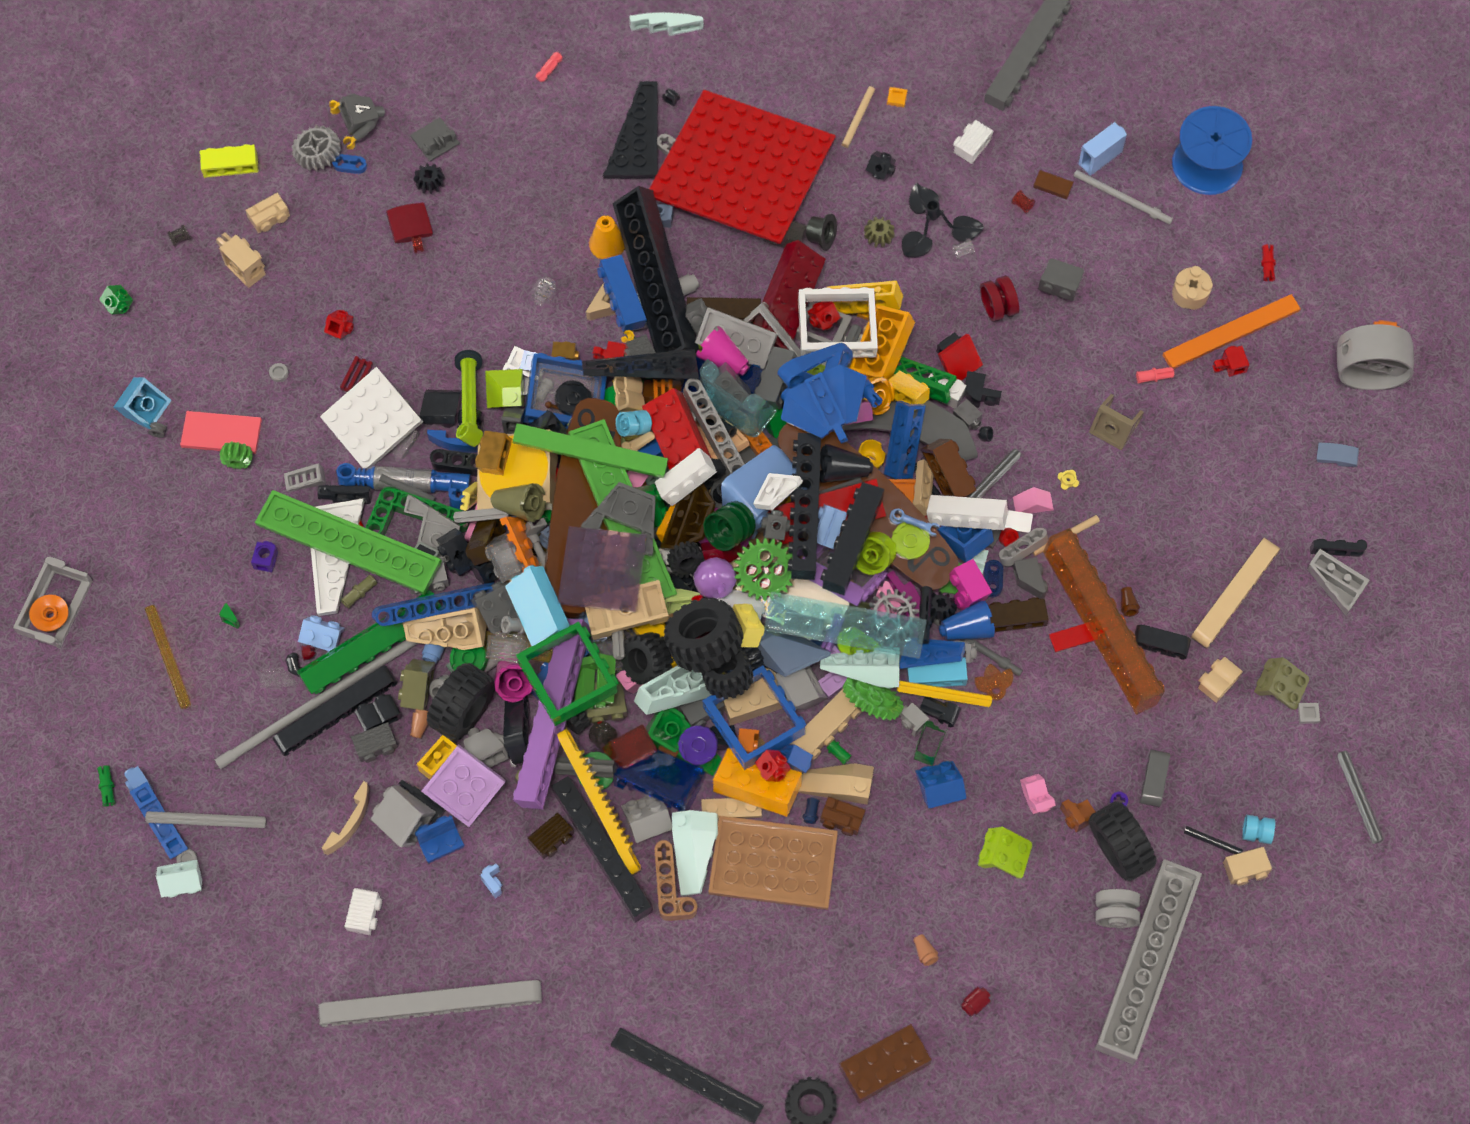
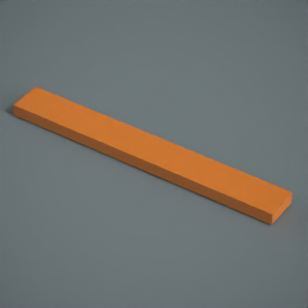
[1163,294,1301,369]

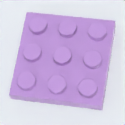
[422,744,506,827]

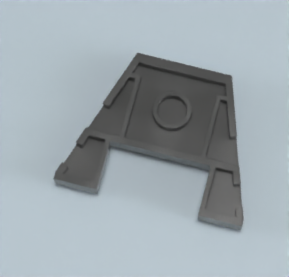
[580,482,655,557]

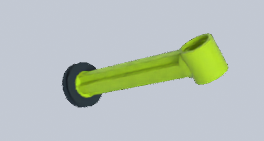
[454,350,483,447]

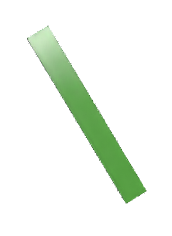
[512,423,668,478]

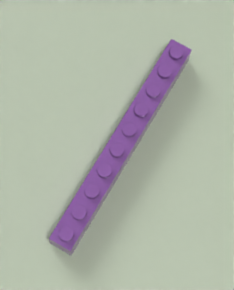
[513,619,590,809]

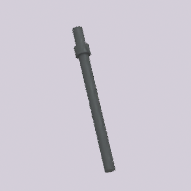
[930,617,1023,676]

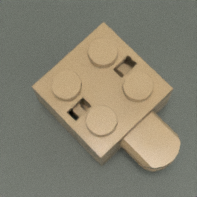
[216,232,266,288]

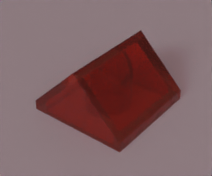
[602,724,657,769]

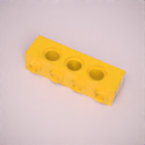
[827,281,903,314]

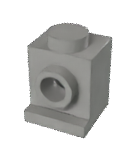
[900,703,929,737]

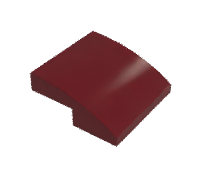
[386,202,433,243]

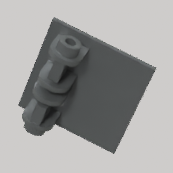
[410,117,460,161]

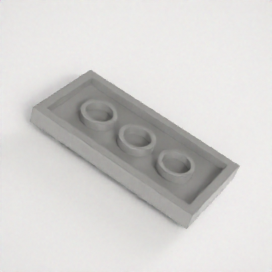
[695,307,778,369]

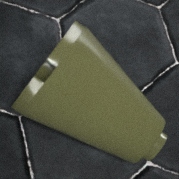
[490,483,546,522]

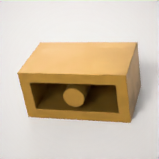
[475,431,512,476]

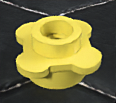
[1058,470,1079,490]

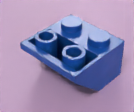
[915,761,967,809]

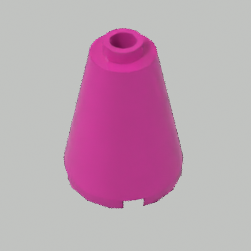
[696,326,749,376]
[494,658,532,702]

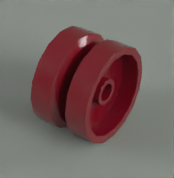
[980,275,1020,322]

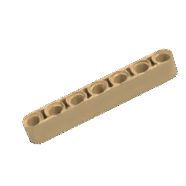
[1191,538,1280,648]

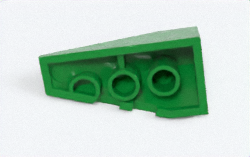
[640,708,722,776]

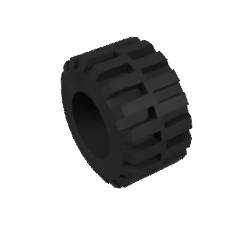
[621,632,673,685]
[701,648,753,699]
[785,1077,837,1124]

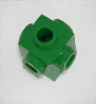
[99,285,133,315]

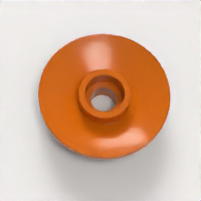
[29,595,69,632]

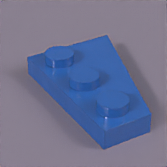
[899,637,965,669]

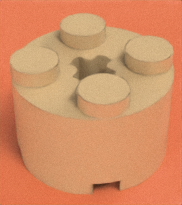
[1172,266,1213,310]

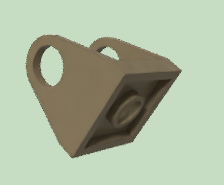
[1089,394,1144,451]

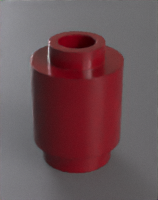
[960,987,991,1017]

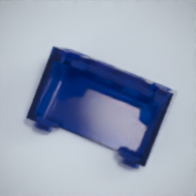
[613,740,706,812]

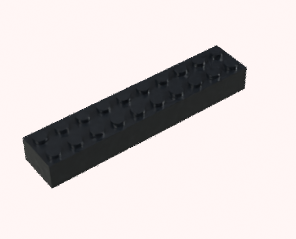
[612,186,700,354]

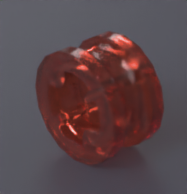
[412,235,424,253]

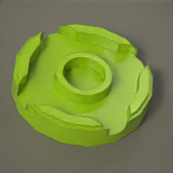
[892,522,930,560]

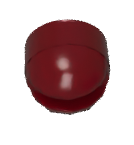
[301,645,316,661]

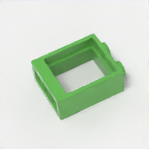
[575,653,616,711]

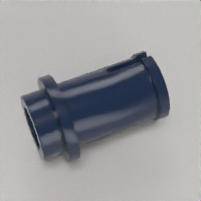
[802,797,820,824]

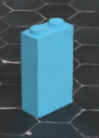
[505,565,570,646]

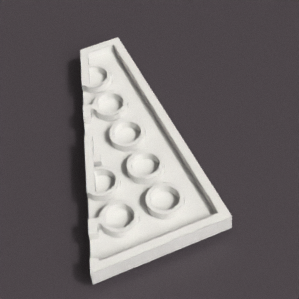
[311,499,365,616]

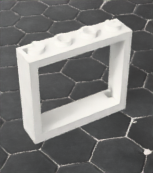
[798,287,878,358]

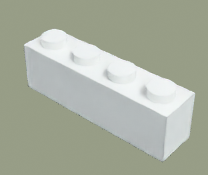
[927,495,1008,530]

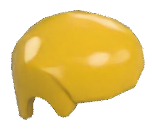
[858,439,886,469]

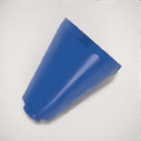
[939,601,995,640]

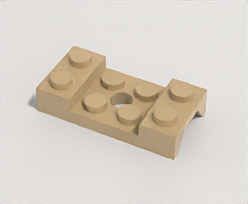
[583,580,669,640]

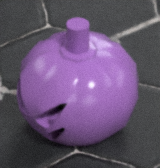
[694,557,737,599]

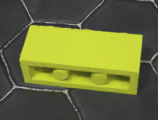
[200,144,258,178]

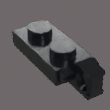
[317,485,372,504]

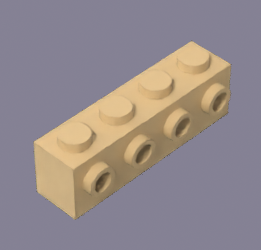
[790,689,862,760]

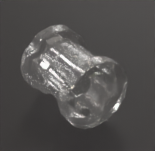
[951,238,975,260]

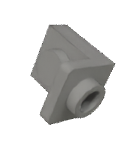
[951,640,977,663]

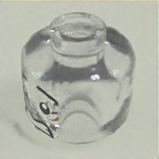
[530,277,557,305]

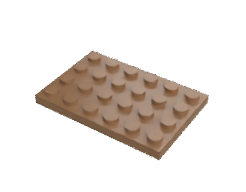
[708,816,838,910]

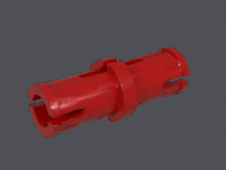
[1261,244,1276,281]

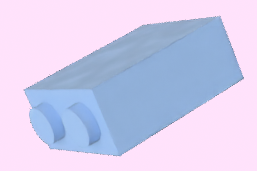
[1078,122,1127,176]

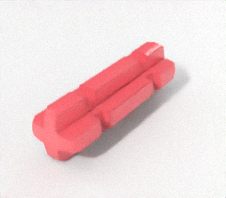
[536,52,563,82]

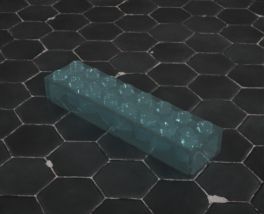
[764,591,927,659]

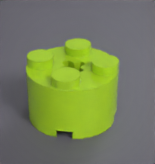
[856,532,896,575]

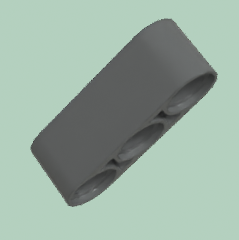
[1140,749,1170,808]

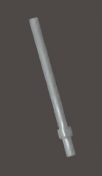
[1074,170,1173,225]

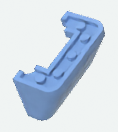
[721,445,808,531]

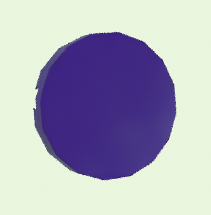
[678,725,718,765]

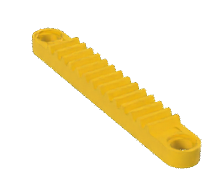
[557,729,641,875]

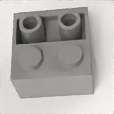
[775,666,827,710]
[621,793,672,843]

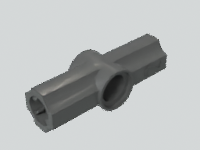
[554,757,616,778]

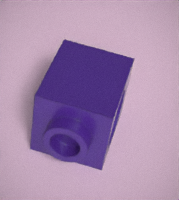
[251,541,278,573]

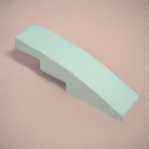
[629,13,703,36]

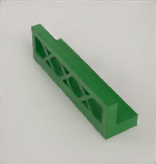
[893,356,957,404]

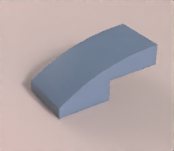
[1317,443,1359,467]

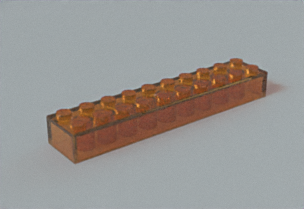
[1043,528,1165,715]

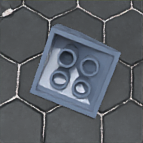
[758,628,831,677]

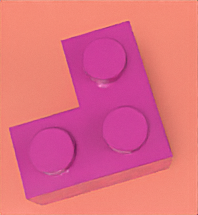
[949,559,992,610]

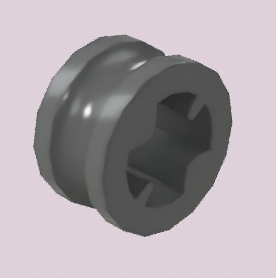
[148,422,167,438]

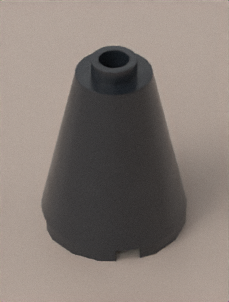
[819,444,873,482]

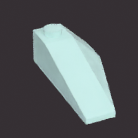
[820,647,900,688]
[672,810,718,896]

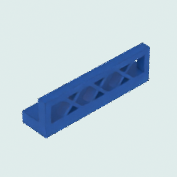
[884,401,926,479]

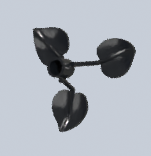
[901,183,984,258]

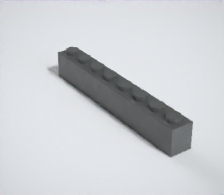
[984,0,1072,111]

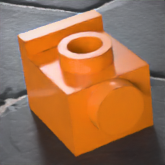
[738,728,759,754]

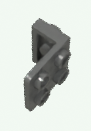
[1038,259,1084,301]
[471,581,519,634]

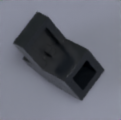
[965,371,1002,408]

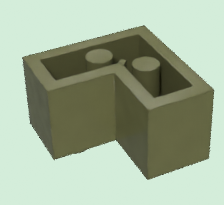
[398,659,436,710]

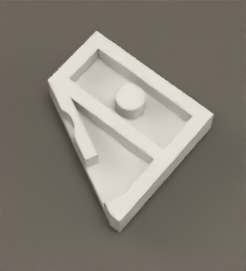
[753,473,803,510]

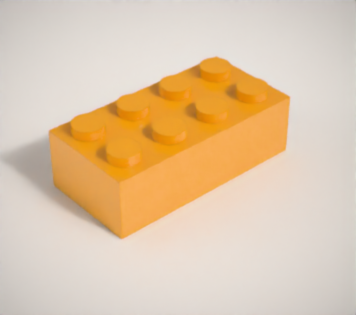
[849,304,915,380]
[713,748,802,817]

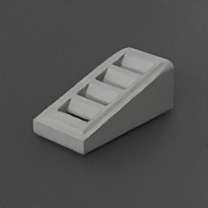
[284,463,326,492]

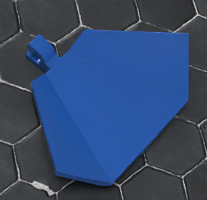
[781,364,867,444]

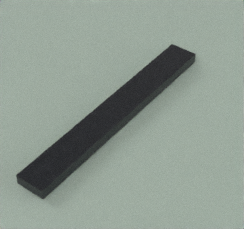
[610,1027,764,1124]

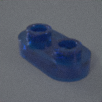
[983,560,1003,598]

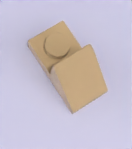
[586,283,615,320]

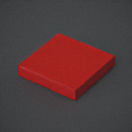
[938,334,983,381]

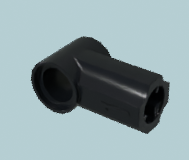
[920,696,961,727]

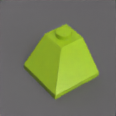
[485,369,525,408]

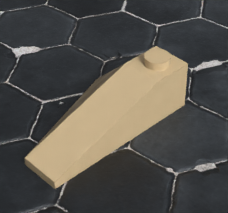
[403,607,486,650]
[798,763,874,805]

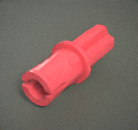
[1136,367,1174,383]

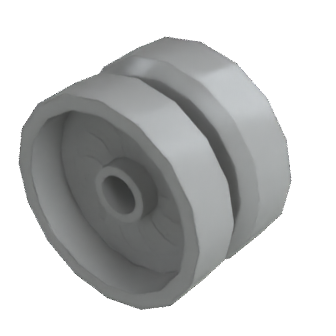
[1096,889,1140,928]

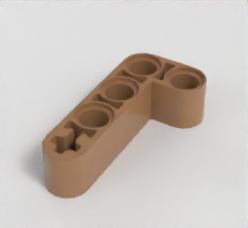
[655,840,697,921]

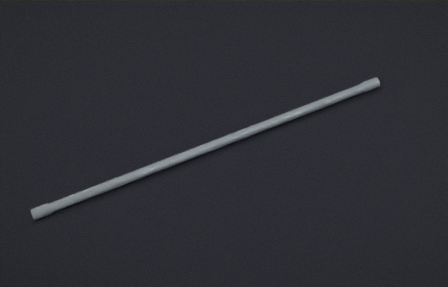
[214,552,546,769]

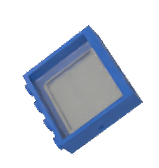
[523,353,607,429]

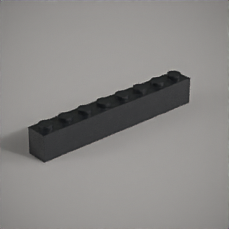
[551,776,652,923]

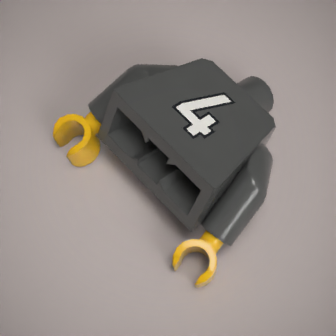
[329,93,385,150]

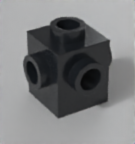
[865,151,896,180]

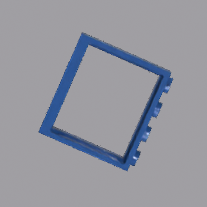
[702,665,807,770]

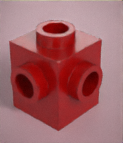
[807,301,841,330]
[324,310,354,339]
[755,749,791,782]

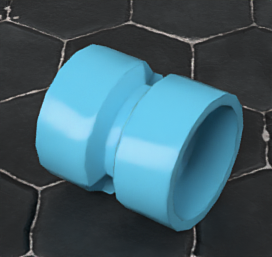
[615,410,652,437]
[1242,814,1275,844]

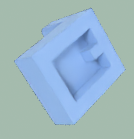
[480,864,502,899]

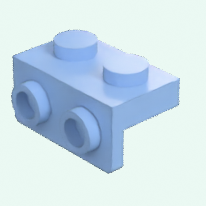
[298,615,345,651]

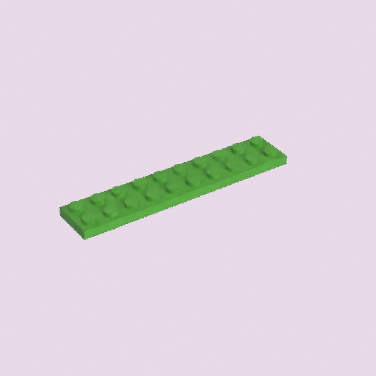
[568,419,677,600]
[255,490,442,595]

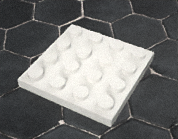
[320,367,423,470]

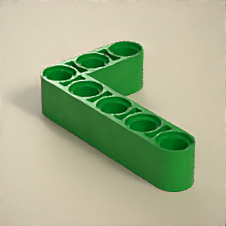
[366,487,469,536]

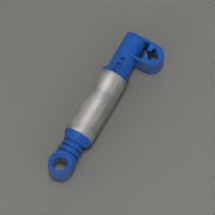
[336,463,471,511]

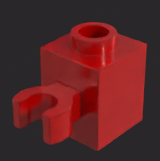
[593,341,626,359]
[1212,346,1250,377]

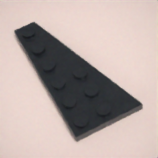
[603,81,658,179]
[582,349,699,379]

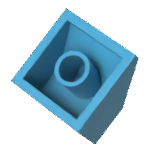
[114,377,171,429]

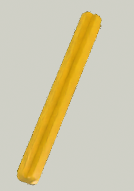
[897,680,992,707]

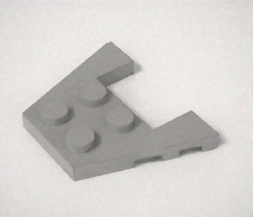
[404,494,460,564]

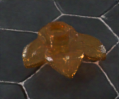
[975,664,1013,701]

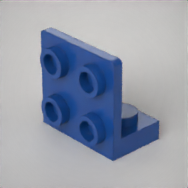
[415,816,465,864]

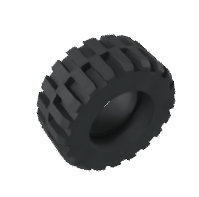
[664,598,743,673]
[427,663,495,741]
[1089,801,1157,881]

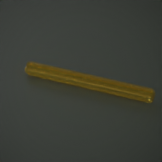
[145,605,191,709]

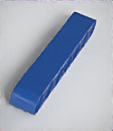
[372,582,495,626]

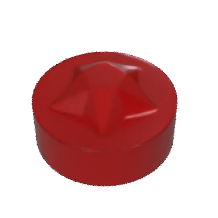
[999,527,1019,547]

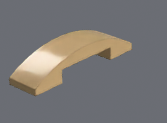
[322,781,369,855]

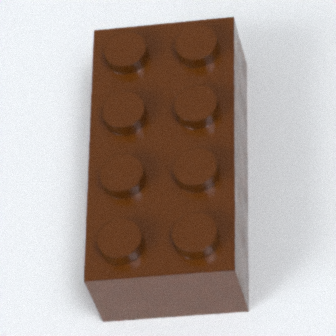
[839,1024,932,1104]

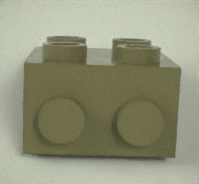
[1254,657,1309,710]
[587,679,627,724]

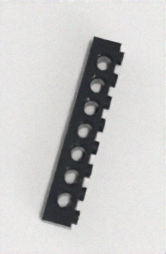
[787,433,821,580]

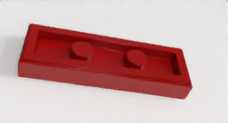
[1049,618,1110,653]

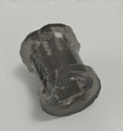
[167,224,190,246]

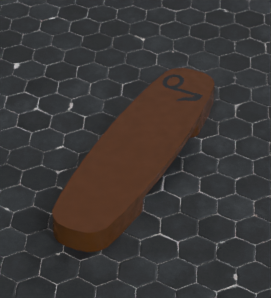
[544,398,621,618]
[778,423,958,593]

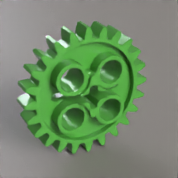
[733,537,793,601]
[842,677,904,720]

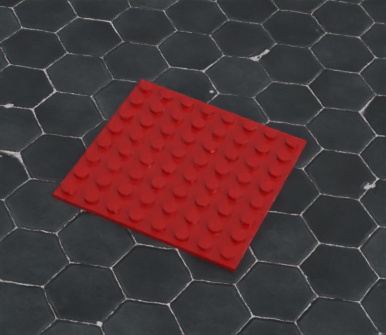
[649,90,836,244]

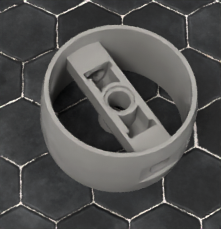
[1337,324,1414,390]

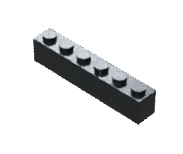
[820,482,884,596]

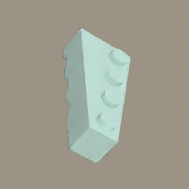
[634,665,711,715]

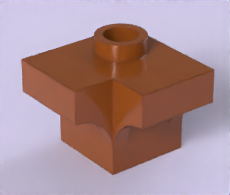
[1060,799,1096,832]

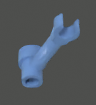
[889,508,940,537]

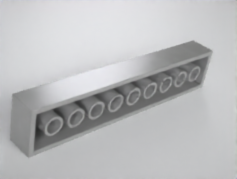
[1095,859,1202,1065]

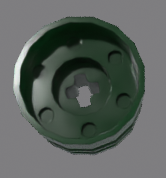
[703,501,756,551]

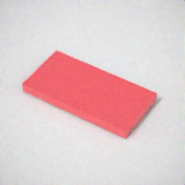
[180,411,262,454]

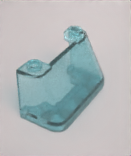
[699,359,777,437]

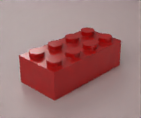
[642,388,711,470]

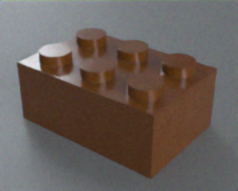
[921,439,976,497]

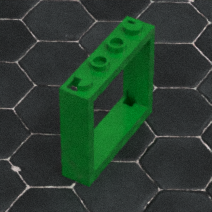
[516,621,619,726]

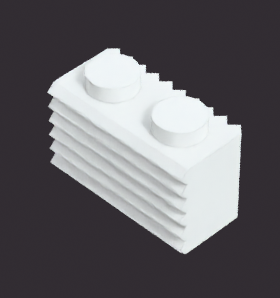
[953,120,993,164]
[345,888,382,935]

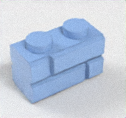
[817,504,847,549]

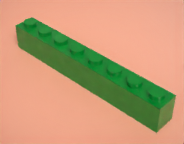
[296,590,441,694]

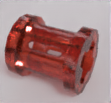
[1011,190,1036,214]

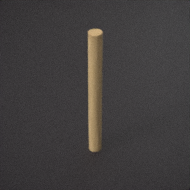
[842,86,875,148]
[1032,515,1100,557]

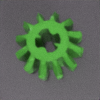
[220,441,253,470]

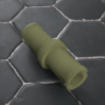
[340,575,377,609]

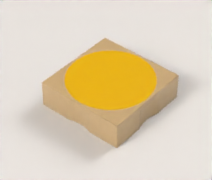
[477,429,557,510]

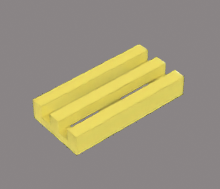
[460,481,477,511]

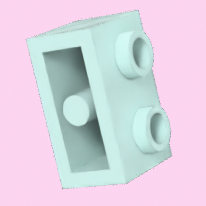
[156,860,202,897]

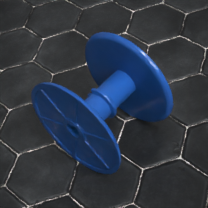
[1172,106,1252,195]

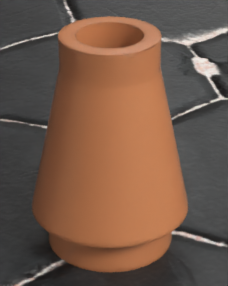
[410,709,428,739]
[913,934,939,966]

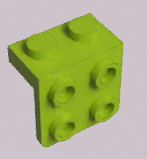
[978,827,1032,878]

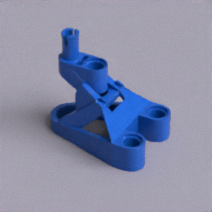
[778,343,883,408]

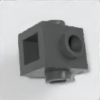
[761,510,790,540]

